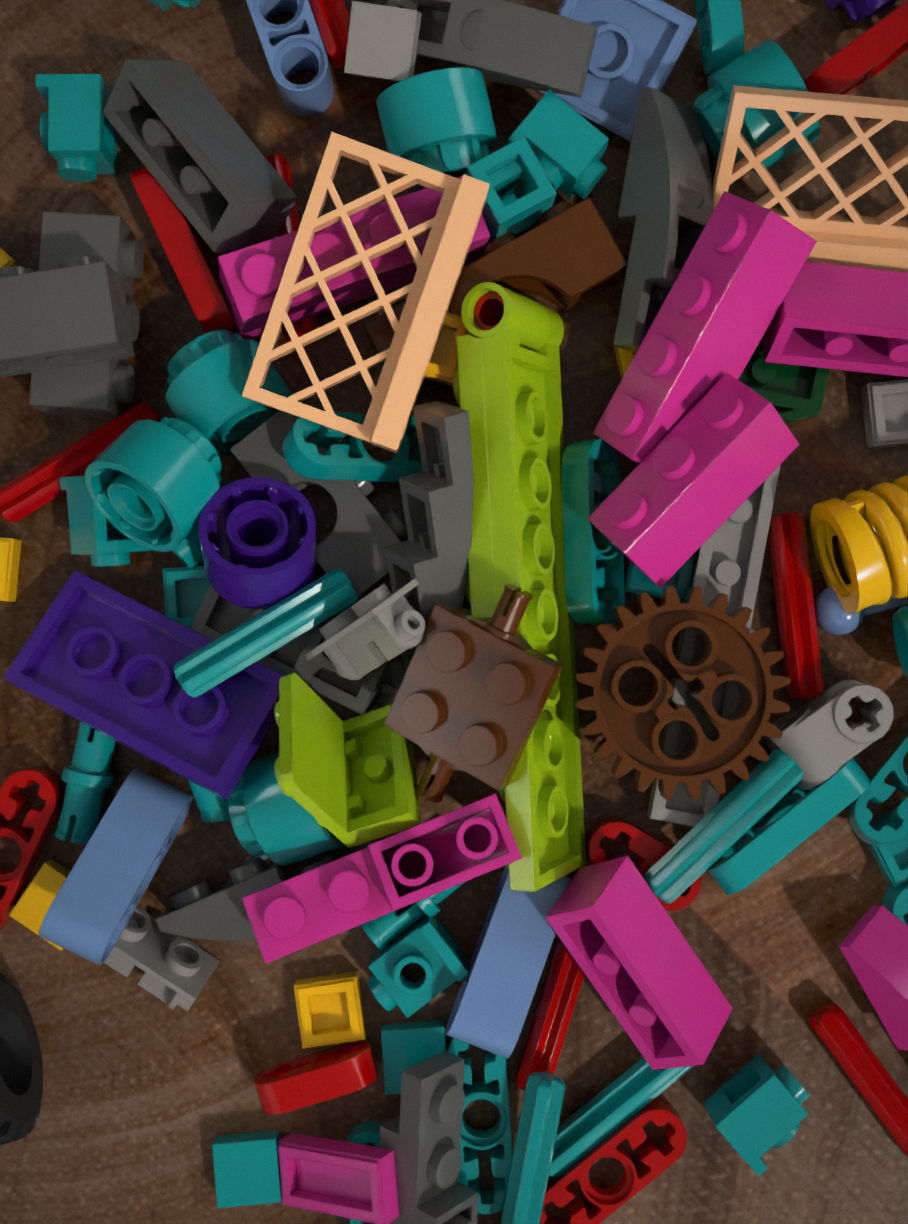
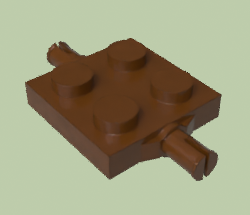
[384,584,563,803]

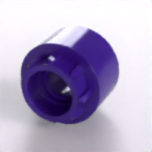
[198,477,317,609]

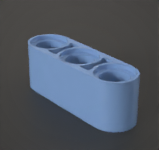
[245,0,334,118]
[39,768,194,966]
[446,866,571,1059]

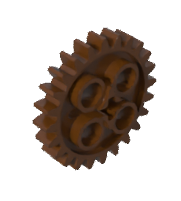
[573,586,790,800]

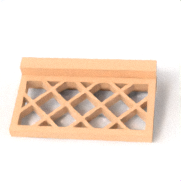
[713,85,908,273]
[242,132,490,453]

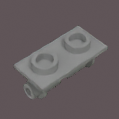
[304,579,425,680]
[104,906,220,1012]

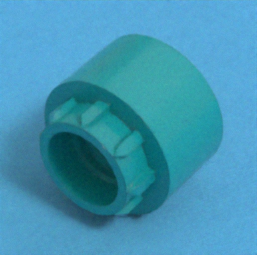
[693,39,821,175]
[376,67,498,191]
[165,330,293,458]
[85,417,222,552]
[228,751,346,866]

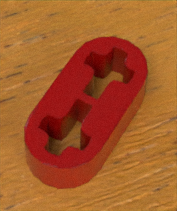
[586,817,701,911]
[254,1040,379,1115]

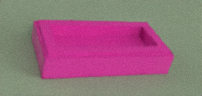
[277,1132,400,1224]

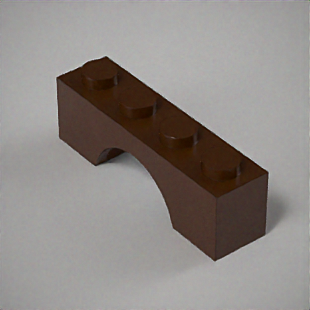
[363,198,628,396]

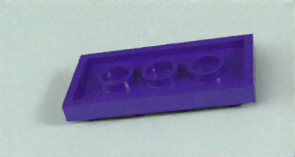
[3,570,284,801]

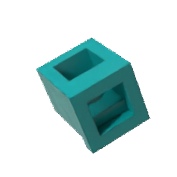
[36,74,117,182]
[507,90,609,200]
[466,136,557,243]
[59,476,151,566]
[367,914,469,1018]
[703,1053,811,1177]

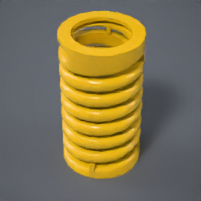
[810,475,908,614]

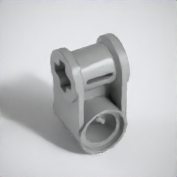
[761,679,894,791]

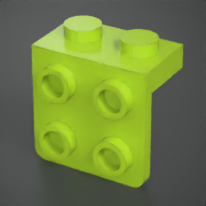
[274,673,421,848]

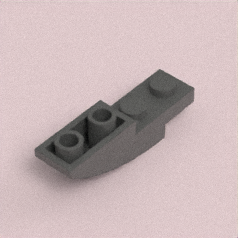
[344,0,598,98]
[613,86,714,353]
[155,834,393,942]
[380,1051,478,1224]

